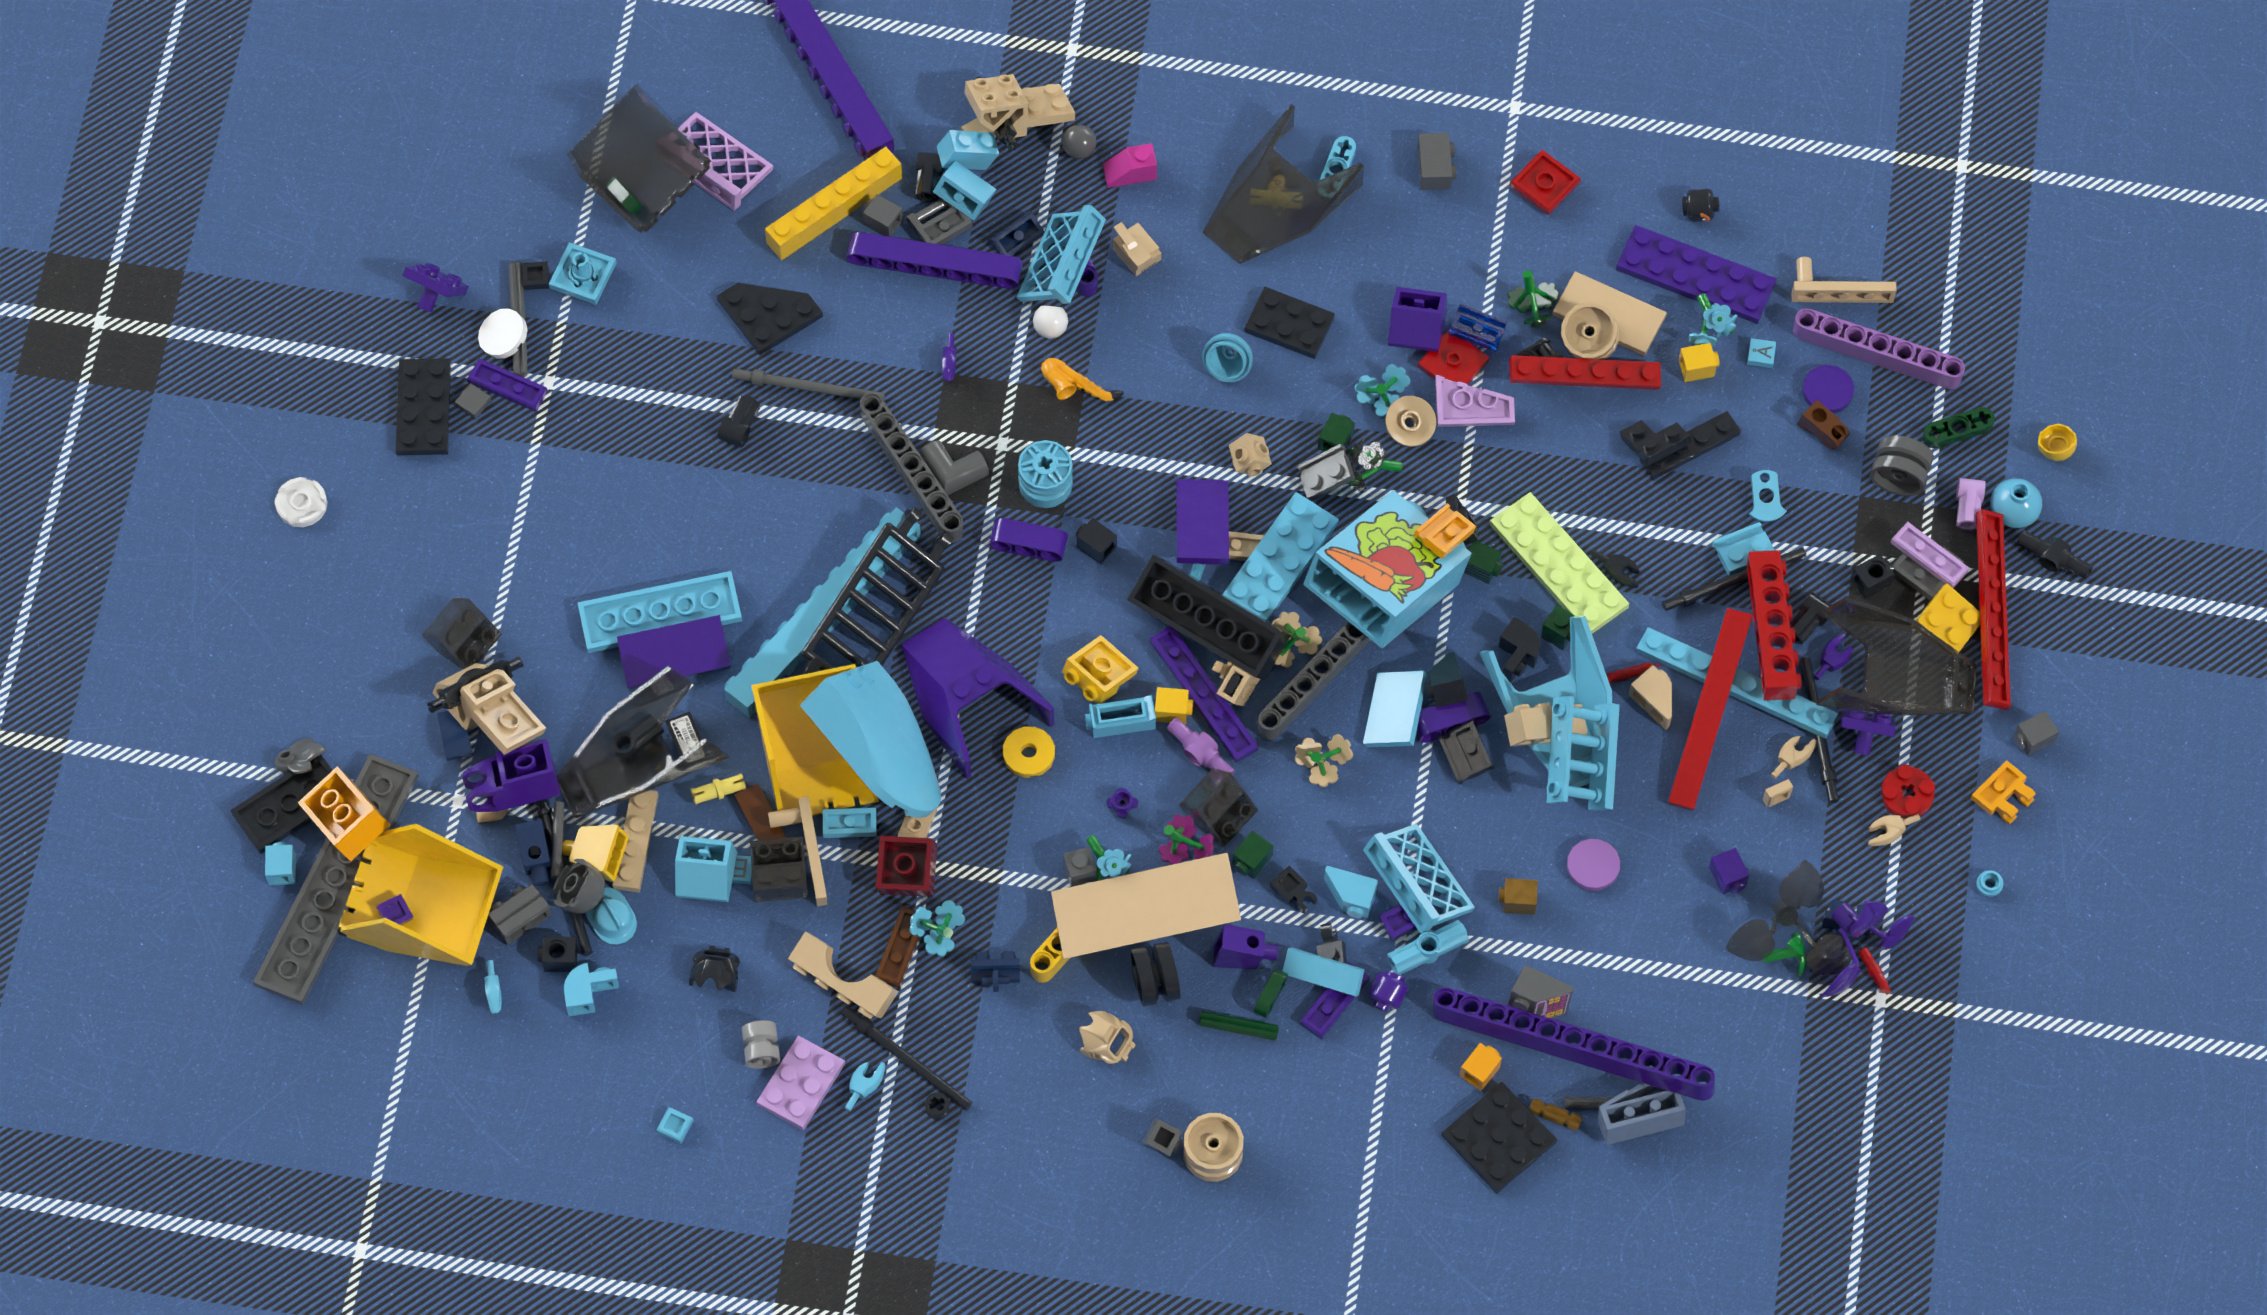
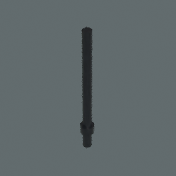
[1662,547,1806,611]
[1800,657,1839,804]
[841,1006,973,1111]

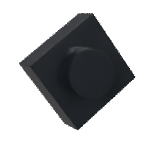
[522,261,549,290]

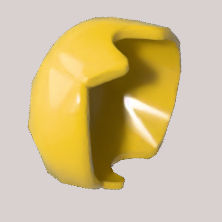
[2038,424,2077,462]

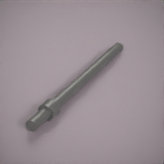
[732,368,885,401]

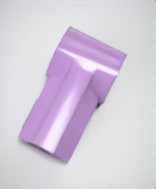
[1956,478,1986,531]

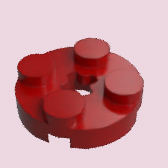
[1881,764,1935,819]

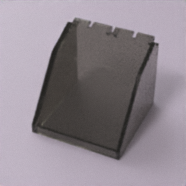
[567,83,711,233]

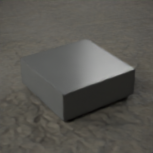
[455,383,492,419]

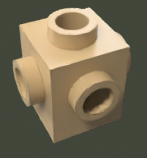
[1229,433,1271,476]

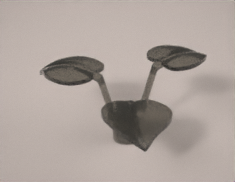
[1726,860,1850,975]

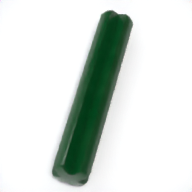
[1199,1011,1279,1040]

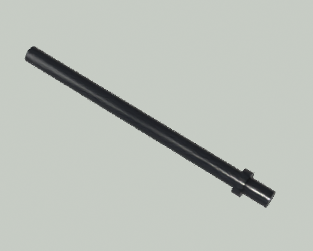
[536,799,593,956]

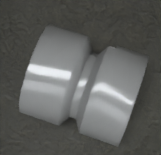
[742,1020,780,1069]

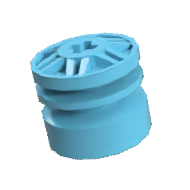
[1018,440,1073,508]

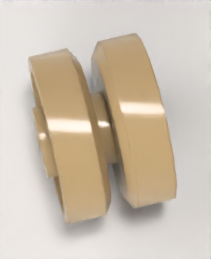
[1561,303,1620,360]
[1183,1113,1244,1182]

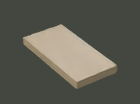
[1553,271,1667,357]

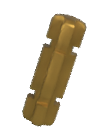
[1529,1098,1582,1130]

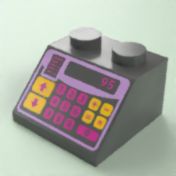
[1508,965,1574,1018]

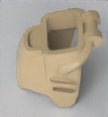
[1079,1011,1136,1064]

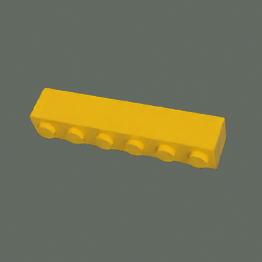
[765,147,902,261]

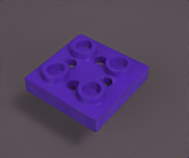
[402,263,469,312]
[1841,706,1896,755]

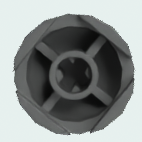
[553,859,605,914]

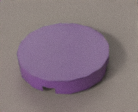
[1567,839,1620,891]

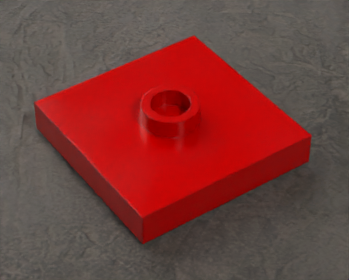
[1510,150,1581,216]
[1418,329,1490,385]

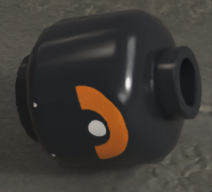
[1682,188,1720,222]

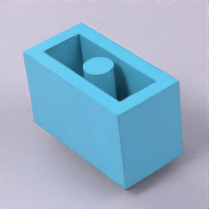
[937,130,999,170]
[933,161,997,220]

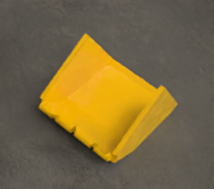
[751,664,879,816]
[338,824,503,966]

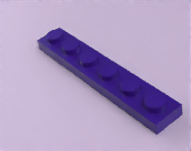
[1149,626,1258,763]

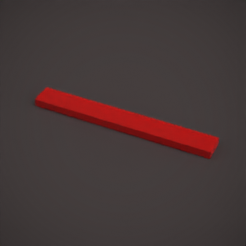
[1976,509,2011,710]
[1668,608,1753,811]

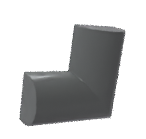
[919,440,989,495]

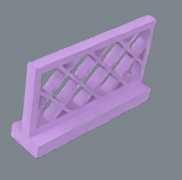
[657,112,773,211]

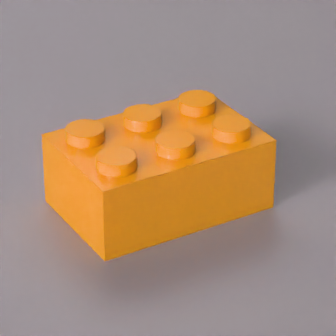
[298,766,390,861]

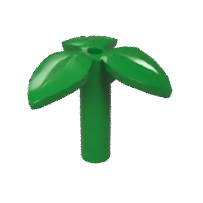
[1762,932,1807,978]

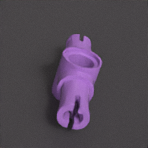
[1167,717,1235,782]

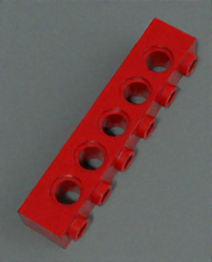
[1746,550,1801,701]

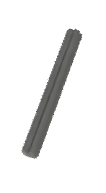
[509,262,528,377]

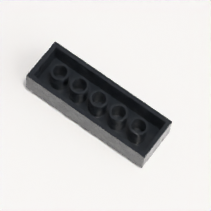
[1127,555,1291,680]

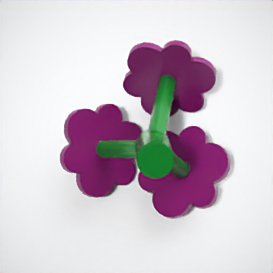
[1159,814,1214,865]

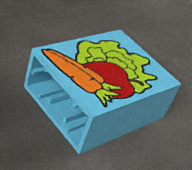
[1303,490,1472,648]

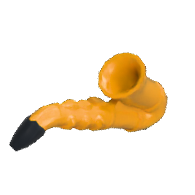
[1041,358,1124,401]

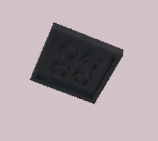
[1441,1082,1557,1194]

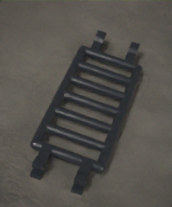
[797,507,954,676]

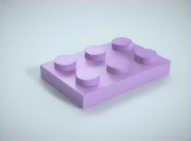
[756,1035,845,1131]

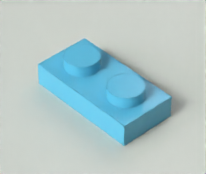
[823,808,877,838]

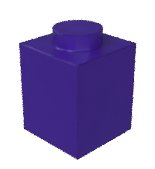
[1709,848,1749,894]

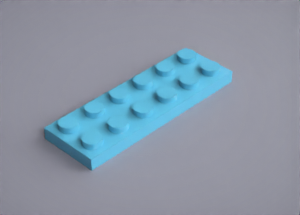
[1223,492,1339,621]
[578,571,742,653]

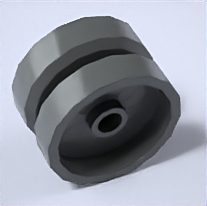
[1869,435,1934,496]

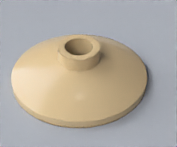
[1385,396,1436,447]

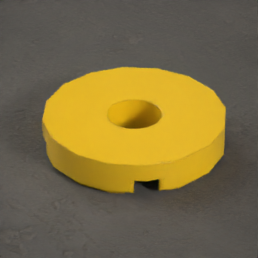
[1003,727,1055,778]

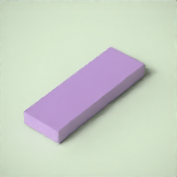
[1891,521,1969,588]

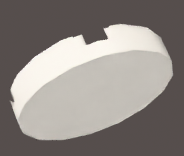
[478,309,527,359]
[275,477,327,527]

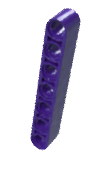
[846,232,1023,289]

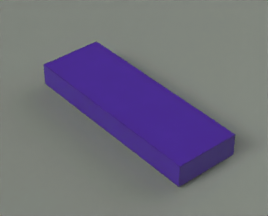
[467,358,548,412]
[1300,961,1370,1040]

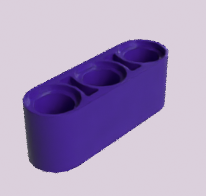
[989,518,1068,562]
[1416,692,1491,743]

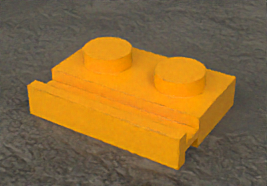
[1414,503,1476,559]

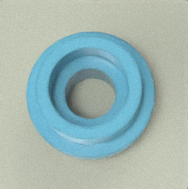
[1976,870,2004,897]

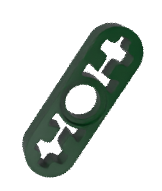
[1922,407,1995,448]

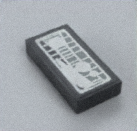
[665,711,709,769]

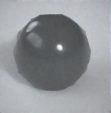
[1062,125,1097,159]

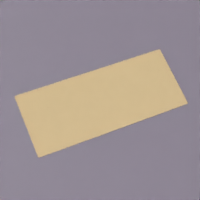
[1051,853,1241,959]

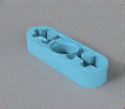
[1317,136,1356,203]

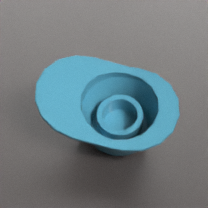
[585,887,637,945]

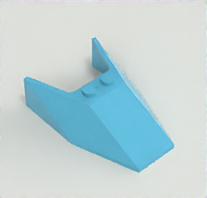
[1479,616,1612,787]

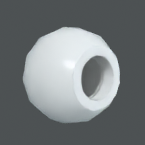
[1033,306,1068,339]

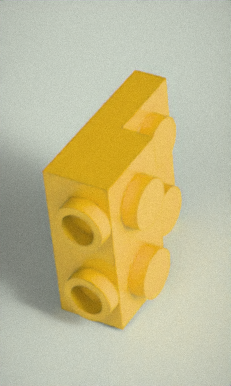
[1062,635,1139,704]

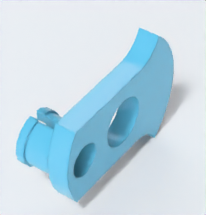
[1748,470,1787,522]

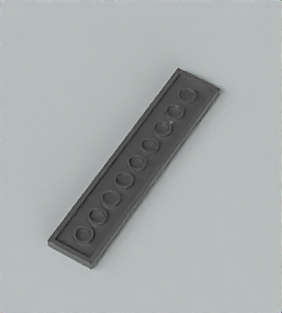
[253,754,419,1005]

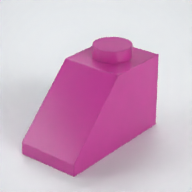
[1103,144,1157,188]

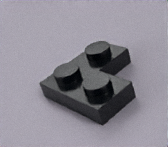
[1620,420,1692,466]

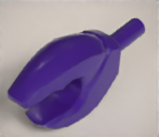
[942,333,957,381]
[1813,633,1852,680]

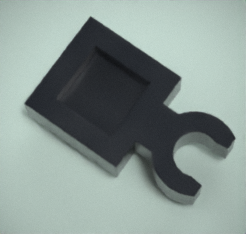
[1270,866,1317,914]

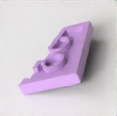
[1435,375,1515,427]

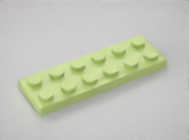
[1490,492,1629,634]

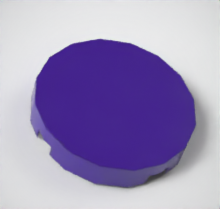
[1802,365,1854,413]

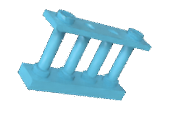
[1547,696,1620,811]

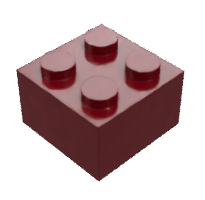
[876,836,937,897]

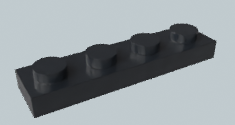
[1639,411,1741,480]

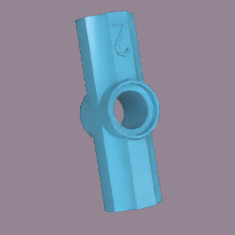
[1387,920,1469,975]

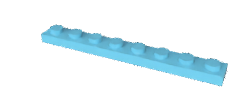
[1636,627,1838,739]

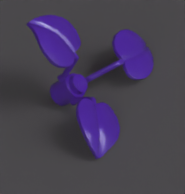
[1819,901,1915,997]

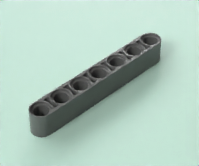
[860,393,963,543]
[1257,621,1371,740]

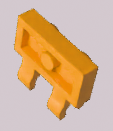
[1971,760,2036,825]

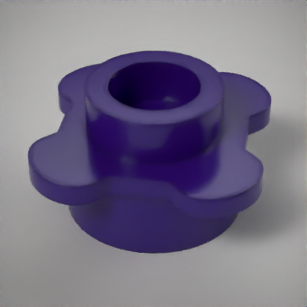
[1106,788,1138,818]

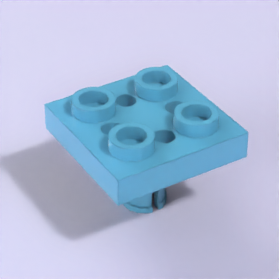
[549,242,617,305]

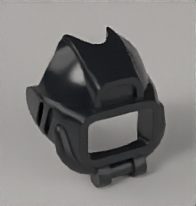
[689,945,740,992]

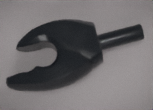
[1591,550,1640,588]

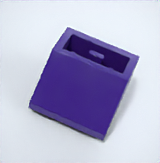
[1388,287,1448,352]

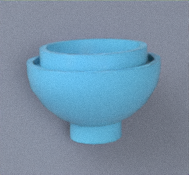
[1202,333,1253,382]
[1990,478,2042,528]

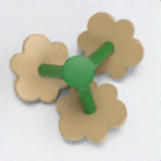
[1272,612,1323,668]
[1295,734,1353,787]

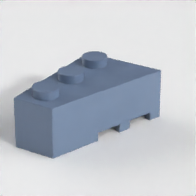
[1598,1083,1686,1145]

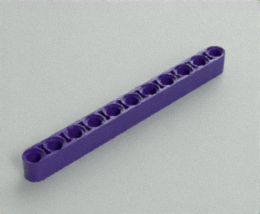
[1433,987,1715,1101]

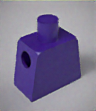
[1213,924,1278,969]

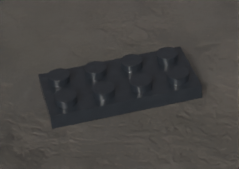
[396,358,451,455]
[230,755,333,854]

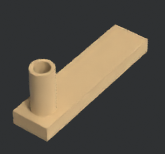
[1791,257,1896,303]
[768,797,828,906]

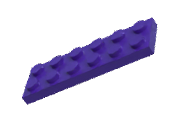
[1616,225,1777,324]

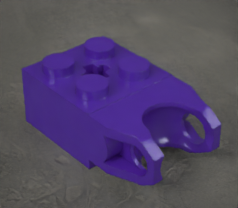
[461,739,561,812]

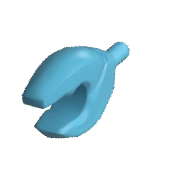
[484,960,502,1014]
[845,1062,885,1111]

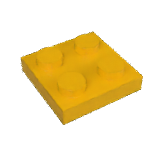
[1914,583,1980,657]

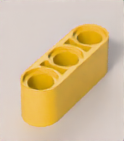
[1030,927,1070,983]

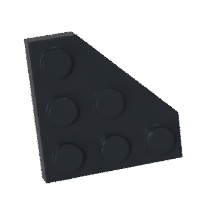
[717,283,823,355]

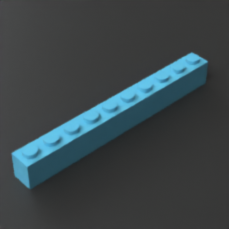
[724,507,921,718]

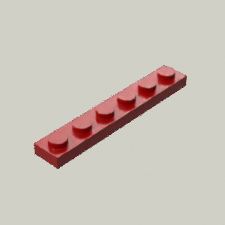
[1509,355,1661,390]

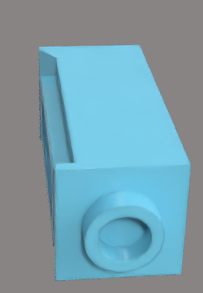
[1085,695,1156,738]

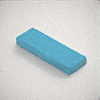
[1283,947,1365,996]

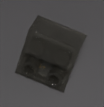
[422,597,502,669]
[1179,768,1258,847]
[749,836,808,903]

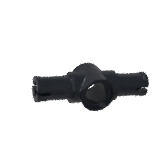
[2017,530,2093,580]

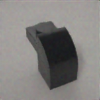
[1499,617,1540,683]

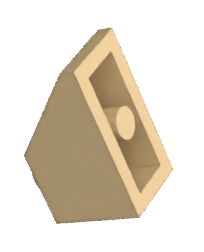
[1629,665,1672,730]

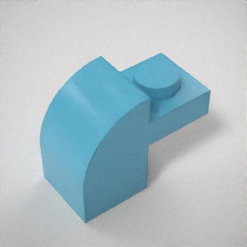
[564,963,619,1017]

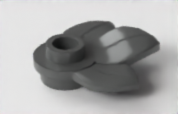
[274,738,326,774]

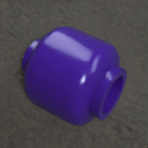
[1368,970,1408,1012]

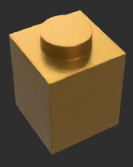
[1498,878,1538,915]

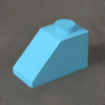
[1324,866,1378,918]

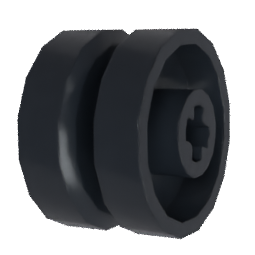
[1130,942,1181,1007]

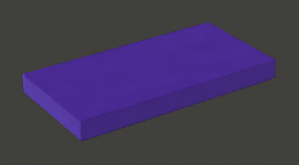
[1176,479,1229,565]
[617,615,731,688]

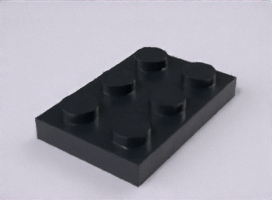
[1245,287,1335,359]

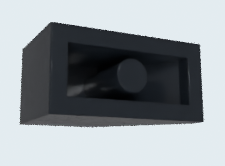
[1425,652,1467,708]

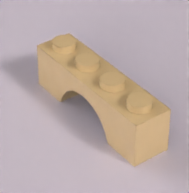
[788,931,899,1019]

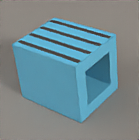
[265,842,296,886]

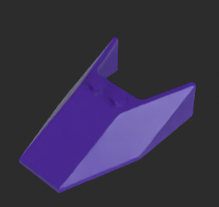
[901,618,1054,779]

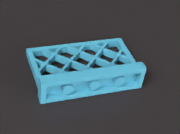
[1016,205,1106,304]
[1363,824,1475,934]

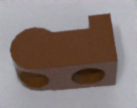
[1797,400,1850,450]

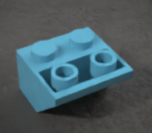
[675,836,738,902]

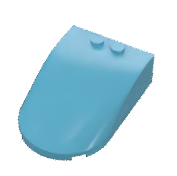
[800,661,941,818]

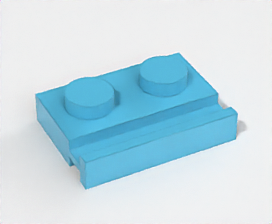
[1712,522,1775,576]

